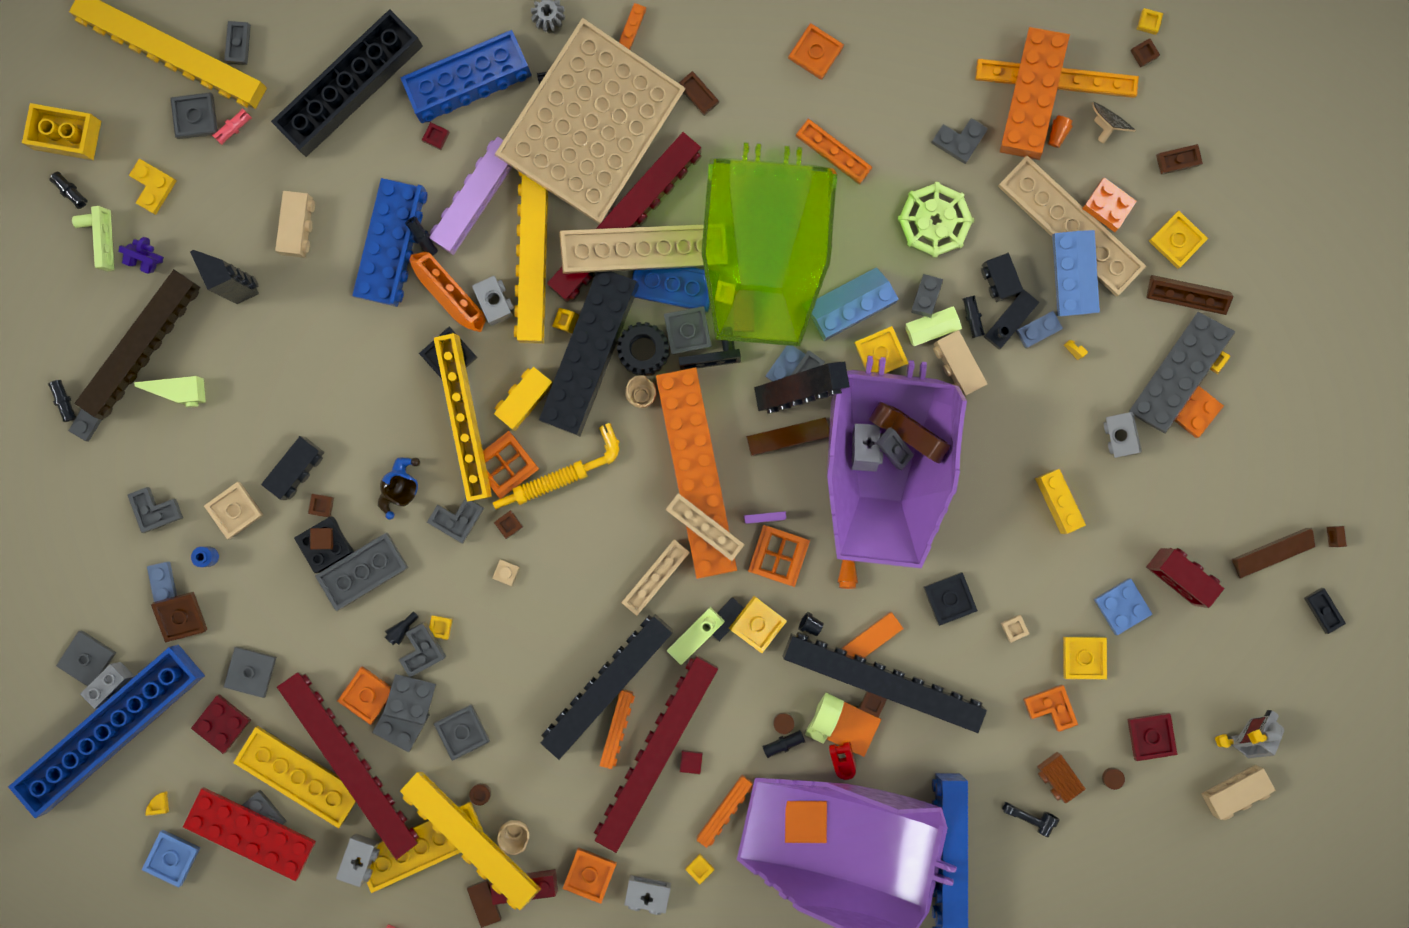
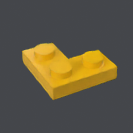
[129,158,177,215]

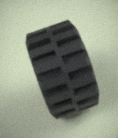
[617,322,669,376]

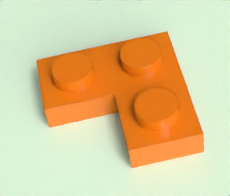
[1023,685,1078,732]

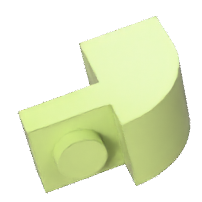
[805,693,844,744]

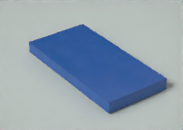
[632,267,716,313]

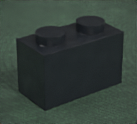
[981,252,1024,303]

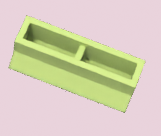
[905,306,962,346]

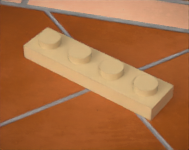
[666,493,745,561]
[621,539,690,616]

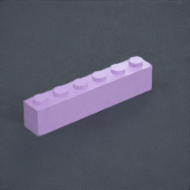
[429,136,512,255]

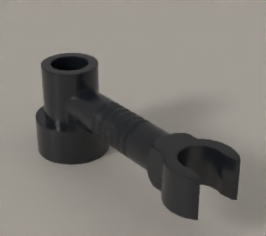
[1002,802,1060,837]

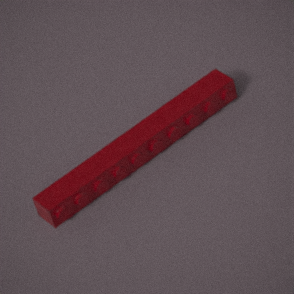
[547,132,702,303]
[594,655,718,853]
[277,672,419,860]

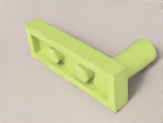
[72,206,114,271]
[667,607,725,665]

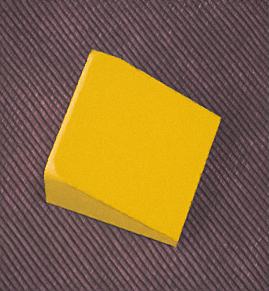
[552,308,579,334]

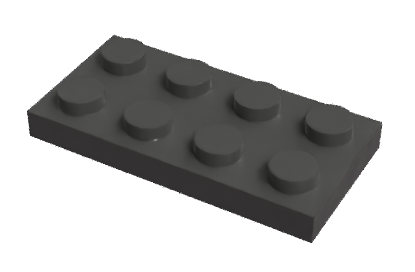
[315,533,408,611]

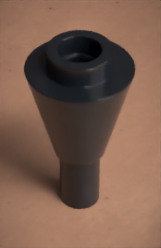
[385,611,419,645]

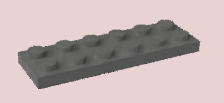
[1129,312,1235,434]

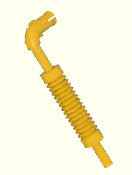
[493,423,620,509]

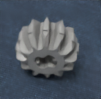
[531,0,565,32]

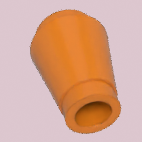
[1048,115,1073,148]
[837,560,858,589]

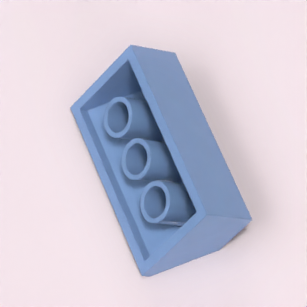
[1052,230,1100,316]
[805,267,899,341]

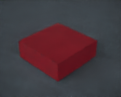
[422,122,450,150]
[680,750,703,774]

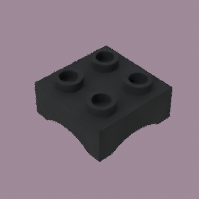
[294,517,354,573]

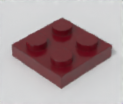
[191,694,251,754]
[1127,713,1178,761]

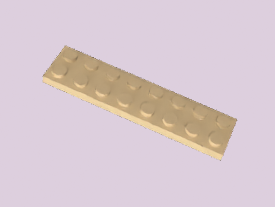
[998,156,1146,297]
[559,224,726,274]

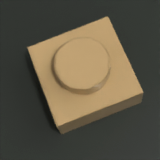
[492,559,520,586]
[1001,615,1029,643]

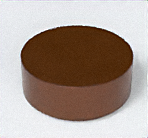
[773,713,794,734]
[1102,768,1125,790]
[469,783,491,806]

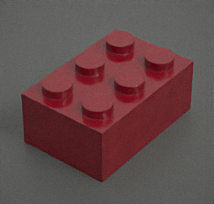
[1146,548,1225,608]

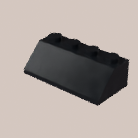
[190,250,259,304]

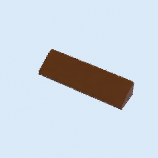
[1146,275,1234,315]
[746,417,830,456]
[1231,528,1315,578]

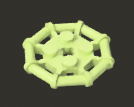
[898,182,974,258]

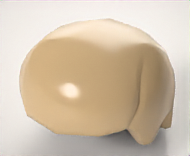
[625,375,657,408]
[497,820,530,855]

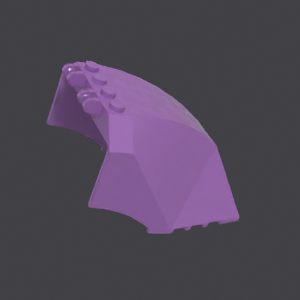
[827,356,967,568]

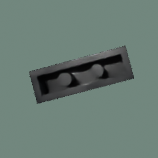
[261,436,325,500]

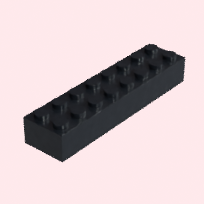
[271,9,423,157]
[539,271,639,437]
[540,614,673,760]

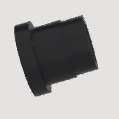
[798,612,824,636]

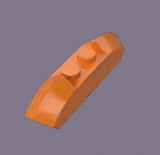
[410,252,486,332]

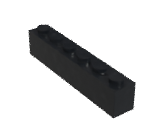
[754,361,850,414]

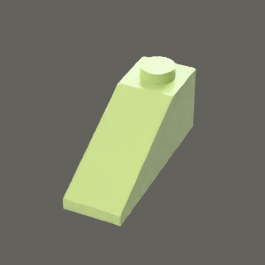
[134,376,206,407]

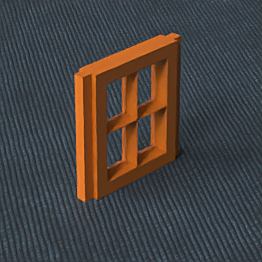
[483,431,539,499]
[748,525,810,587]

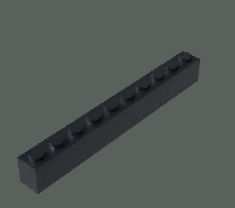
[782,632,987,733]

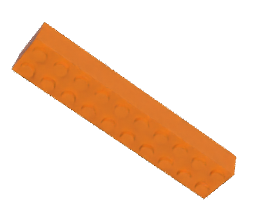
[656,367,737,579]

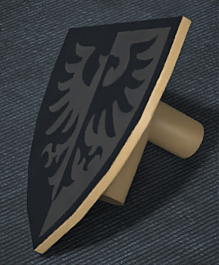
[1093,102,1136,143]

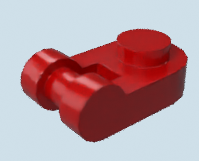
[829,742,856,780]

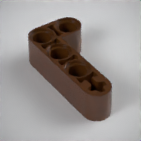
[869,402,951,464]

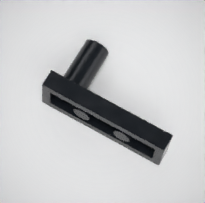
[984,290,1040,350]
[679,328,741,370]

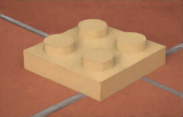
[204,482,263,539]

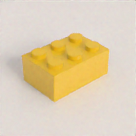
[22,103,101,160]

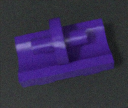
[118,237,164,274]

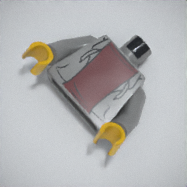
[1215,710,1284,758]

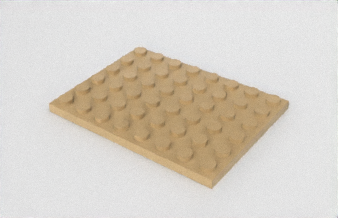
[495,18,686,224]

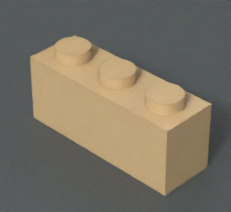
[275,191,315,258]
[933,330,987,396]
[1201,765,1276,820]

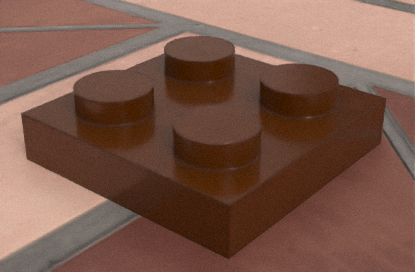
[151,592,207,643]

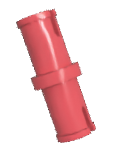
[212,108,252,145]

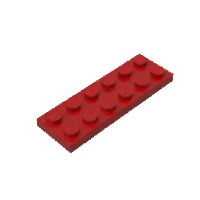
[183,788,316,881]

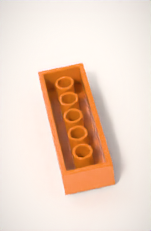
[1000,27,1070,160]

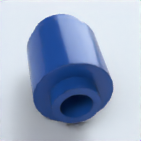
[191,546,219,567]

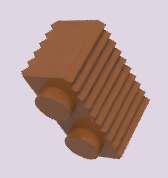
[1037,752,1086,803]

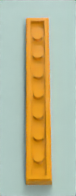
[975,59,1139,98]

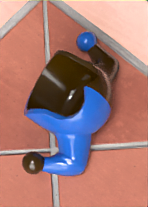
[378,458,420,520]

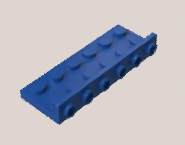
[400,30,532,123]
[352,178,428,307]

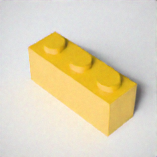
[494,366,553,431]
[1035,469,1086,534]

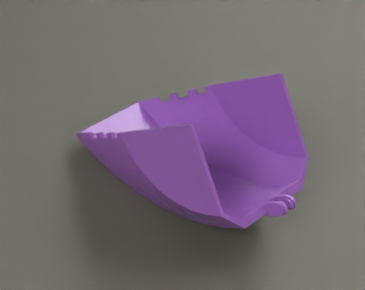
[737,778,957,928]

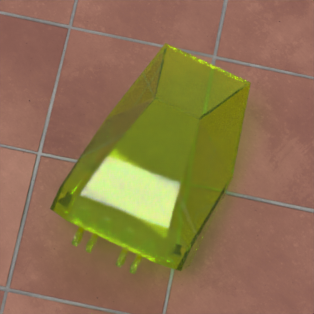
[701,143,838,346]

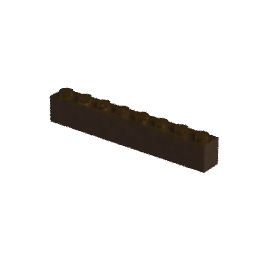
[74,269,201,420]

